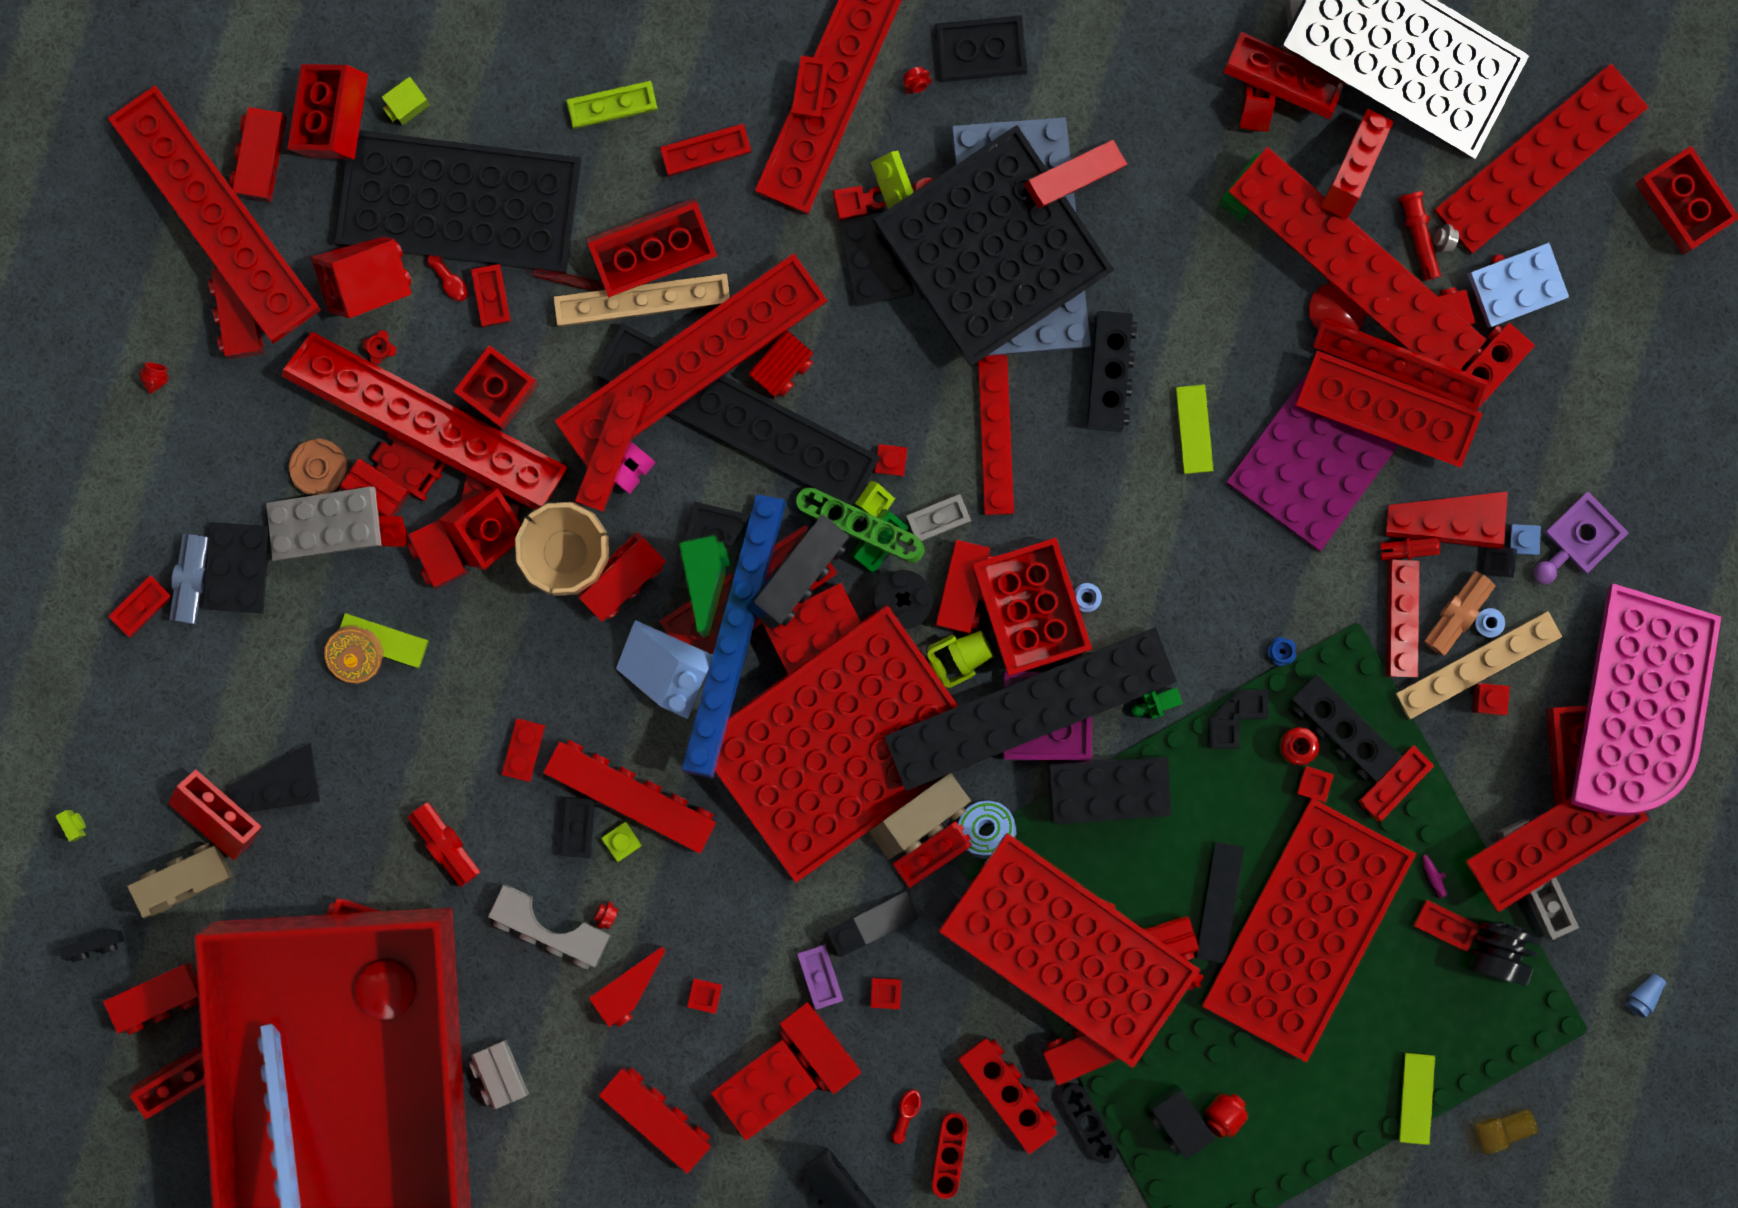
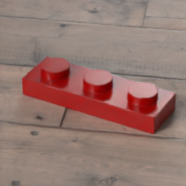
[660,123,752,177]

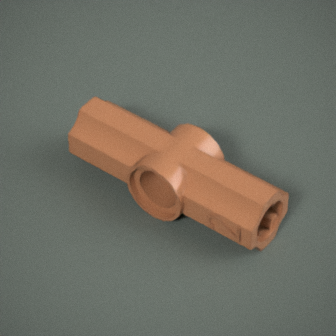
[1423,571,1496,656]

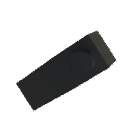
[827,892,919,957]

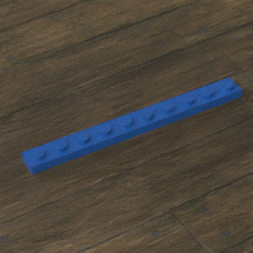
[682,494,786,778]

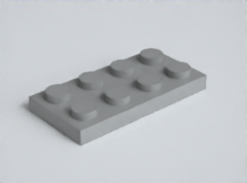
[266,487,382,561]

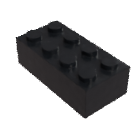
[1047,755,1172,824]

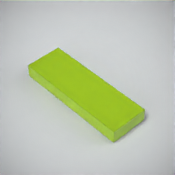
[567,81,658,129]
[1175,385,1213,475]
[340,613,429,668]
[1399,1053,1435,1145]

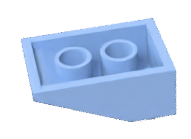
[616,620,713,719]

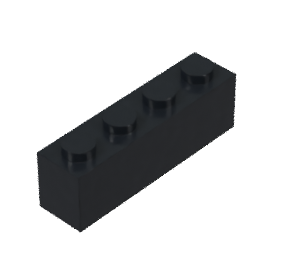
[746,514,849,630]

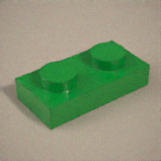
[849,508,909,573]

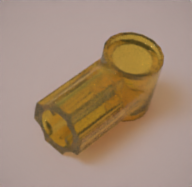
[1474,1108,1539,1154]

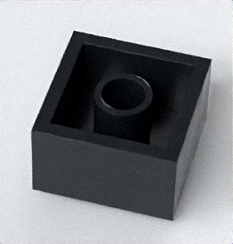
[1147,1084,1216,1160]

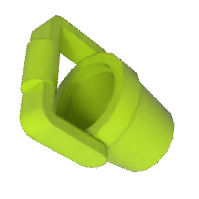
[927,630,994,688]

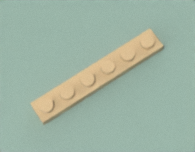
[554,274,730,327]
[1394,611,1562,720]

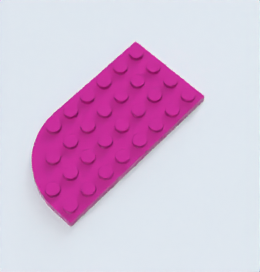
[1571,584,1721,816]

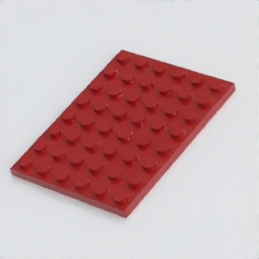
[715,604,958,883]

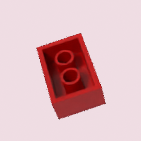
[287,64,368,159]
[1635,146,1738,255]
[762,583,860,674]
[711,1038,818,1141]

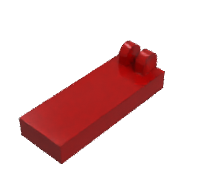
[1358,745,1434,822]
[893,821,972,888]

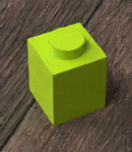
[382,77,430,125]

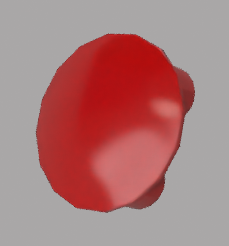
[1308,283,1366,331]
[356,961,415,1019]

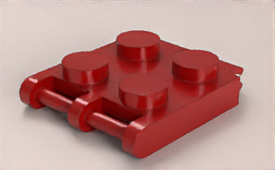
[371,433,447,501]

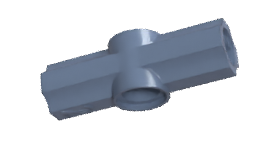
[169,534,209,624]

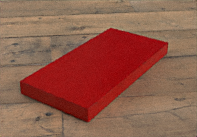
[1223,32,1344,120]

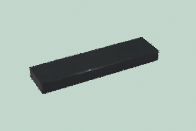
[1196,842,1245,963]

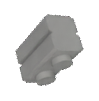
[469,1040,529,1110]

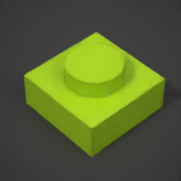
[855,480,895,517]
[56,810,86,842]
[602,822,643,862]

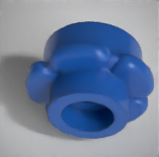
[1268,637,1297,666]

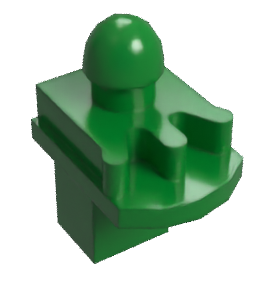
[1131,687,1183,719]

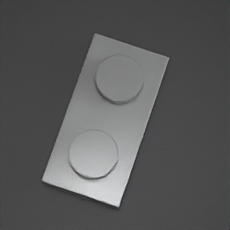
[906,494,971,541]

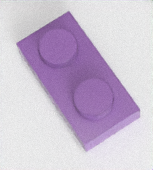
[797,944,844,1010]

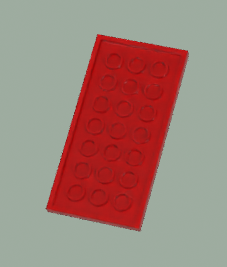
[1201,798,1416,1063]
[938,833,1200,1068]

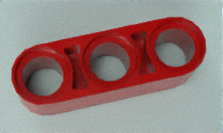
[932,1111,968,1199]

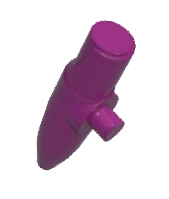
[1422,855,1447,899]

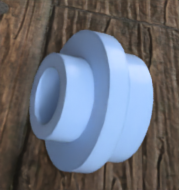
[1074,583,1102,612]
[1475,608,1505,638]

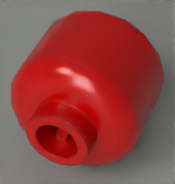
[1279,727,1319,766]
[1204,1094,1248,1139]

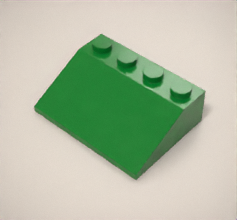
[680,536,730,638]

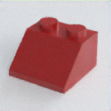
[439,488,521,570]

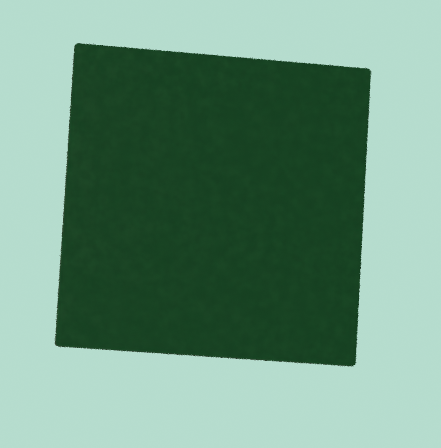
[957,623,1587,1208]

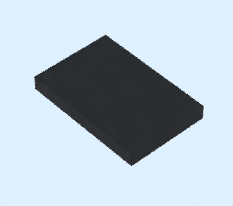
[935,15,1028,82]

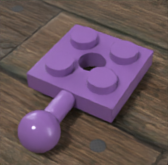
[1533,491,1629,585]

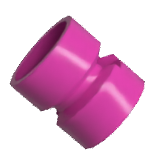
[615,442,656,494]

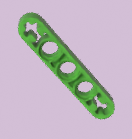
[796,487,925,563]

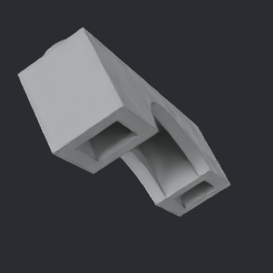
[488,884,612,969]

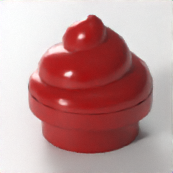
[139,362,169,394]

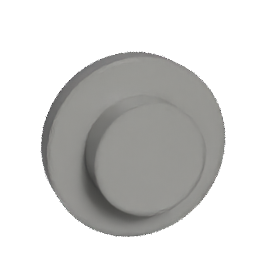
[1434,224,1459,253]

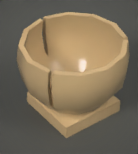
[515,502,609,596]

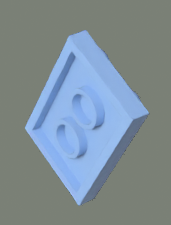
[1468,243,1569,328]

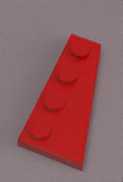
[1385,492,1508,549]

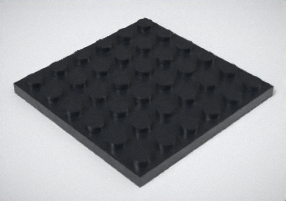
[872,125,1115,367]

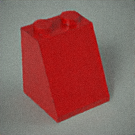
[310,236,412,319]

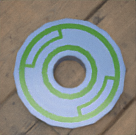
[958,800,1016,859]

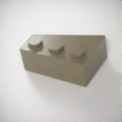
[868,773,971,860]
[127,843,234,918]

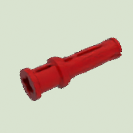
[1397,191,1442,281]

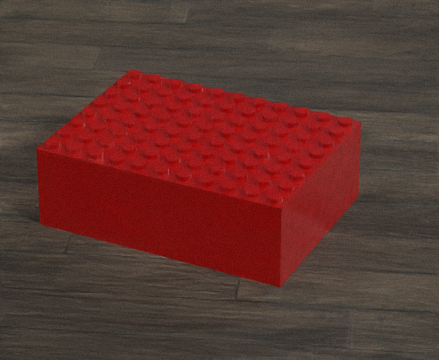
[195,907,471,1208]

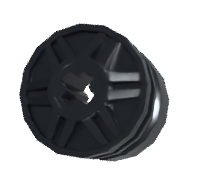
[1468,921,1542,987]

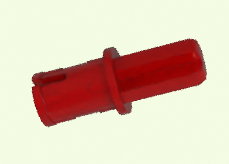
[1381,537,1440,561]

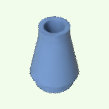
[1626,973,1667,1018]

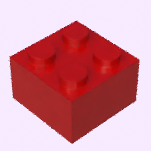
[454,345,539,430]

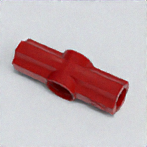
[408,802,481,887]

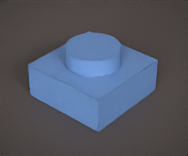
[1509,524,1541,555]

